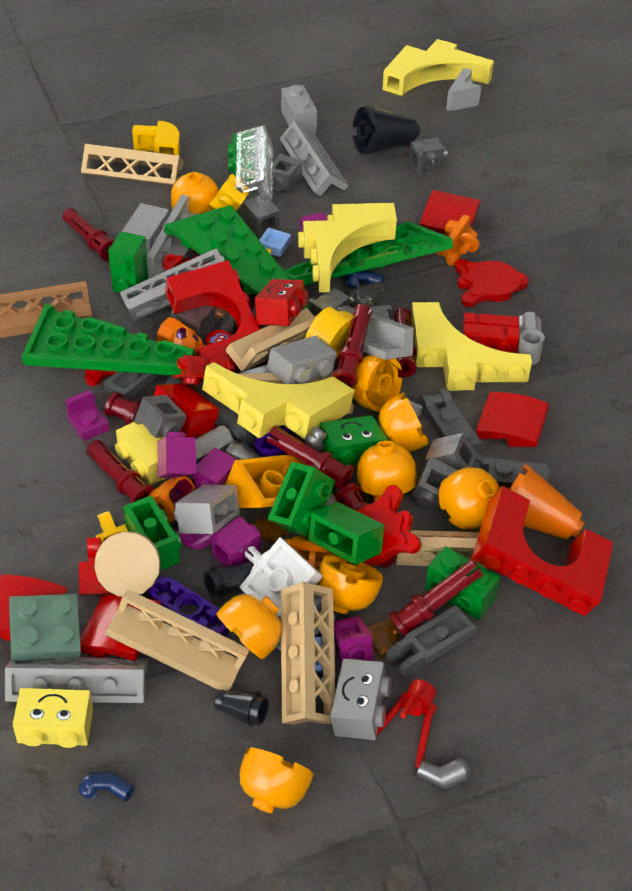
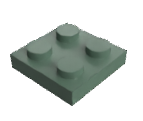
[9,594,81,661]

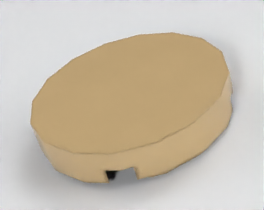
[94,531,161,597]

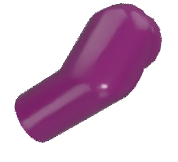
[175,526,212,550]

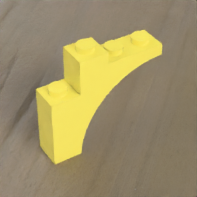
[382,39,494,96]
[298,203,397,292]
[411,302,532,391]
[202,362,355,439]

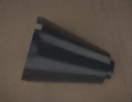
[353,106,420,154]

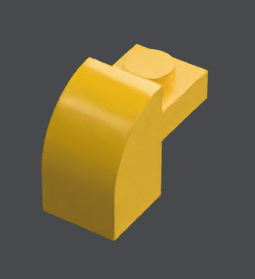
[132,121,181,156]
[209,174,252,210]
[305,306,353,358]

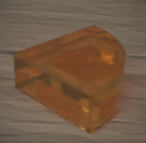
[253,519,289,545]
[367,618,397,660]

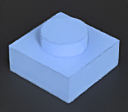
[259,228,291,257]

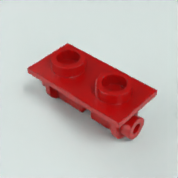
[173,355,235,385]

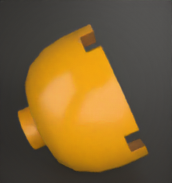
[171,172,219,214]
[351,355,402,412]
[378,392,429,452]
[357,441,417,496]
[438,467,500,530]
[317,555,383,614]
[216,594,281,659]
[239,747,314,814]

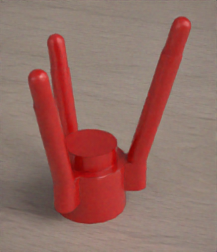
[376,679,437,769]

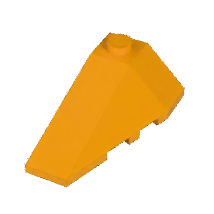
[225,455,308,508]

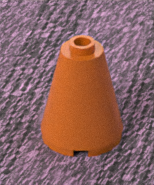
[509,463,585,540]

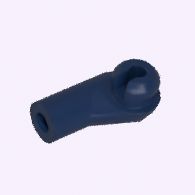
[345,270,385,289]
[78,771,135,802]

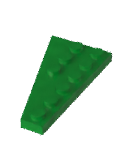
[164,205,308,310]
[283,221,453,287]
[21,303,194,375]

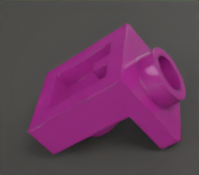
[65,390,110,442]
[334,616,374,667]

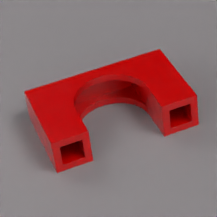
[165,260,268,373]
[472,486,613,616]

